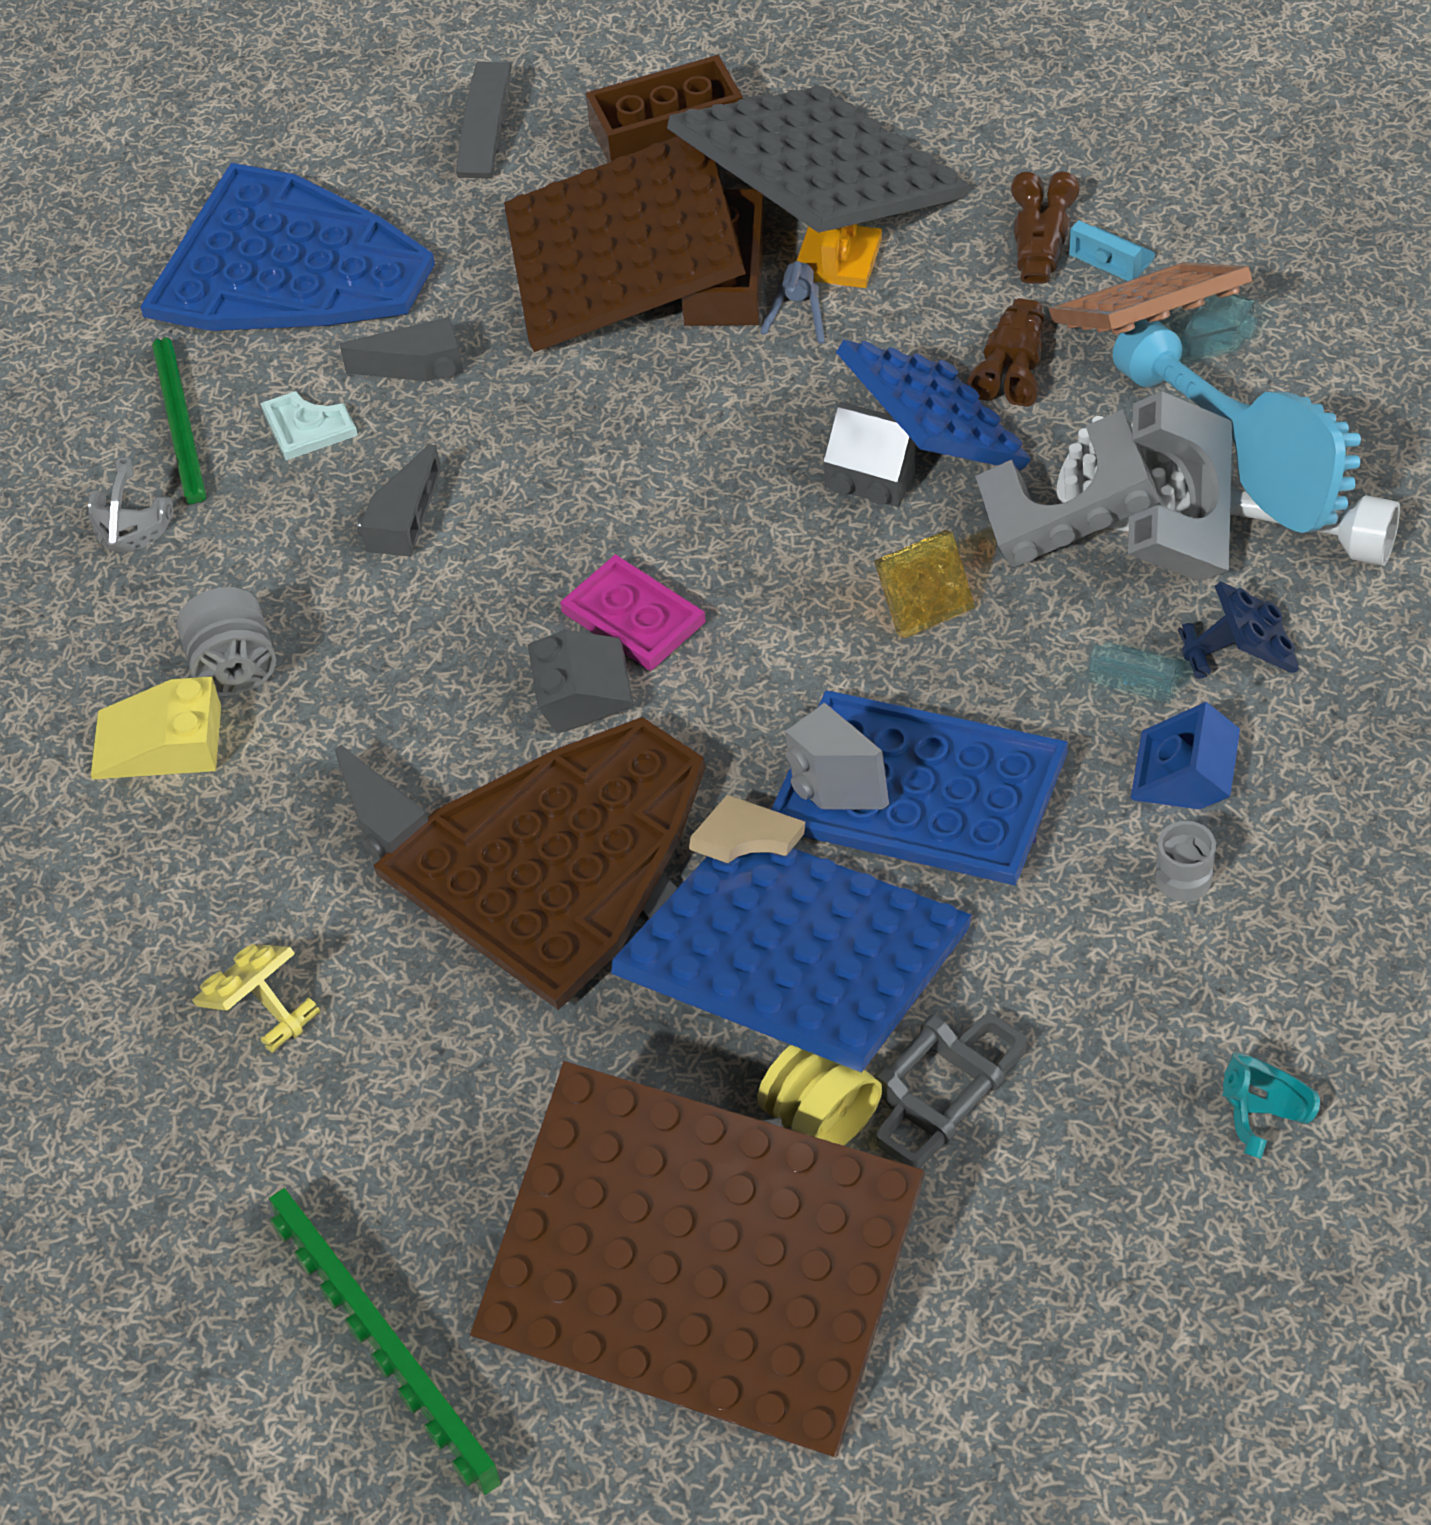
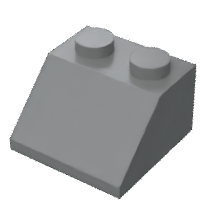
[785,702,889,809]

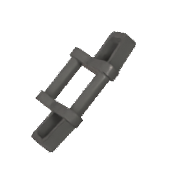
[873,1013,1027,1169]

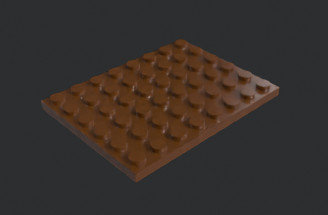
[470,1061,926,1458]

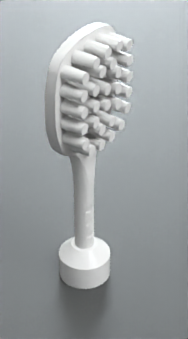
[1057,416,1400,566]

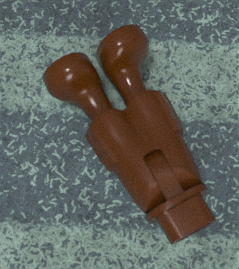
[1011,171,1080,283]
[967,298,1044,407]

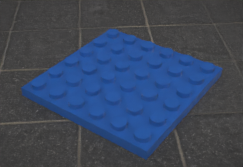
[611,847,972,1073]

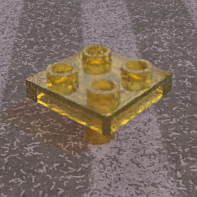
[874,530,975,638]

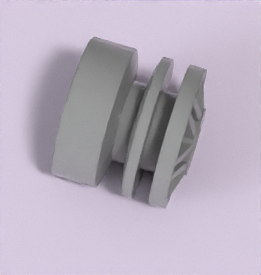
[176,587,277,696]

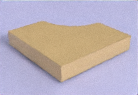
[689,795,806,863]

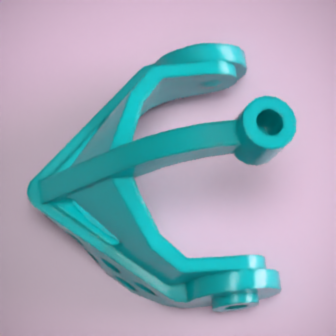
[1222,1052,1320,1159]

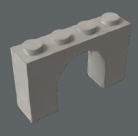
[1128,391,1232,581]
[975,409,1161,567]

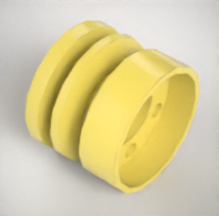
[757,1045,882,1146]

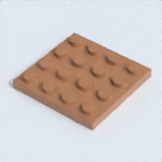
[1049,262,1252,334]

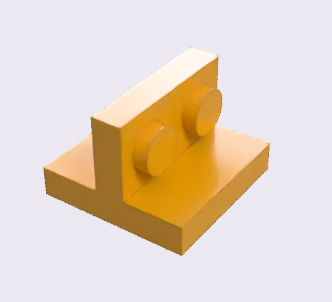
[797,224,882,288]

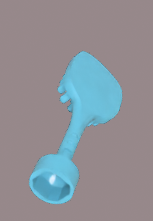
[1113,318,1361,533]

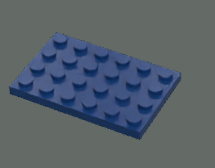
[771,690,1068,886]

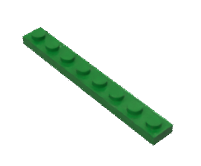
[269,1187,501,1495]

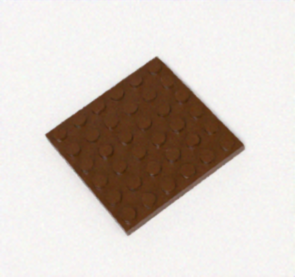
[504,136,746,352]

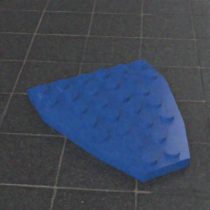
[140,163,435,331]

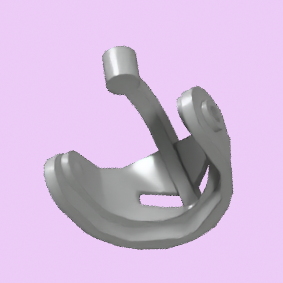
[88,458,173,552]

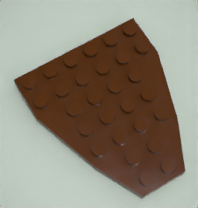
[373,717,706,1010]

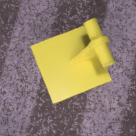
[192,944,320,1053]

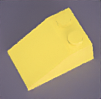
[91,677,221,779]

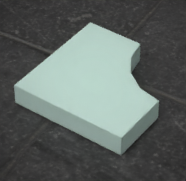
[260,391,358,460]

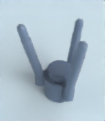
[760,261,825,344]

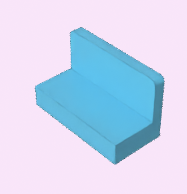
[1069,220,1155,281]

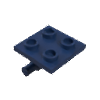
[1178,581,1299,679]

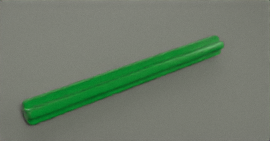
[152,337,206,505]

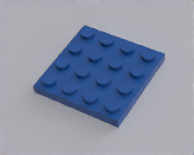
[836,340,1031,471]

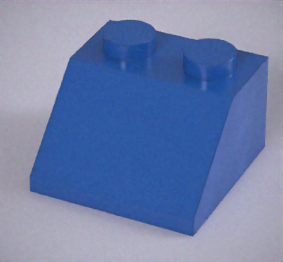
[1130,702,1240,810]

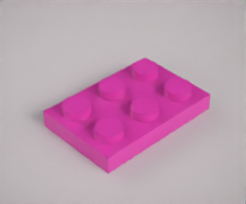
[560,554,706,671]

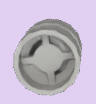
[1155,821,1216,902]

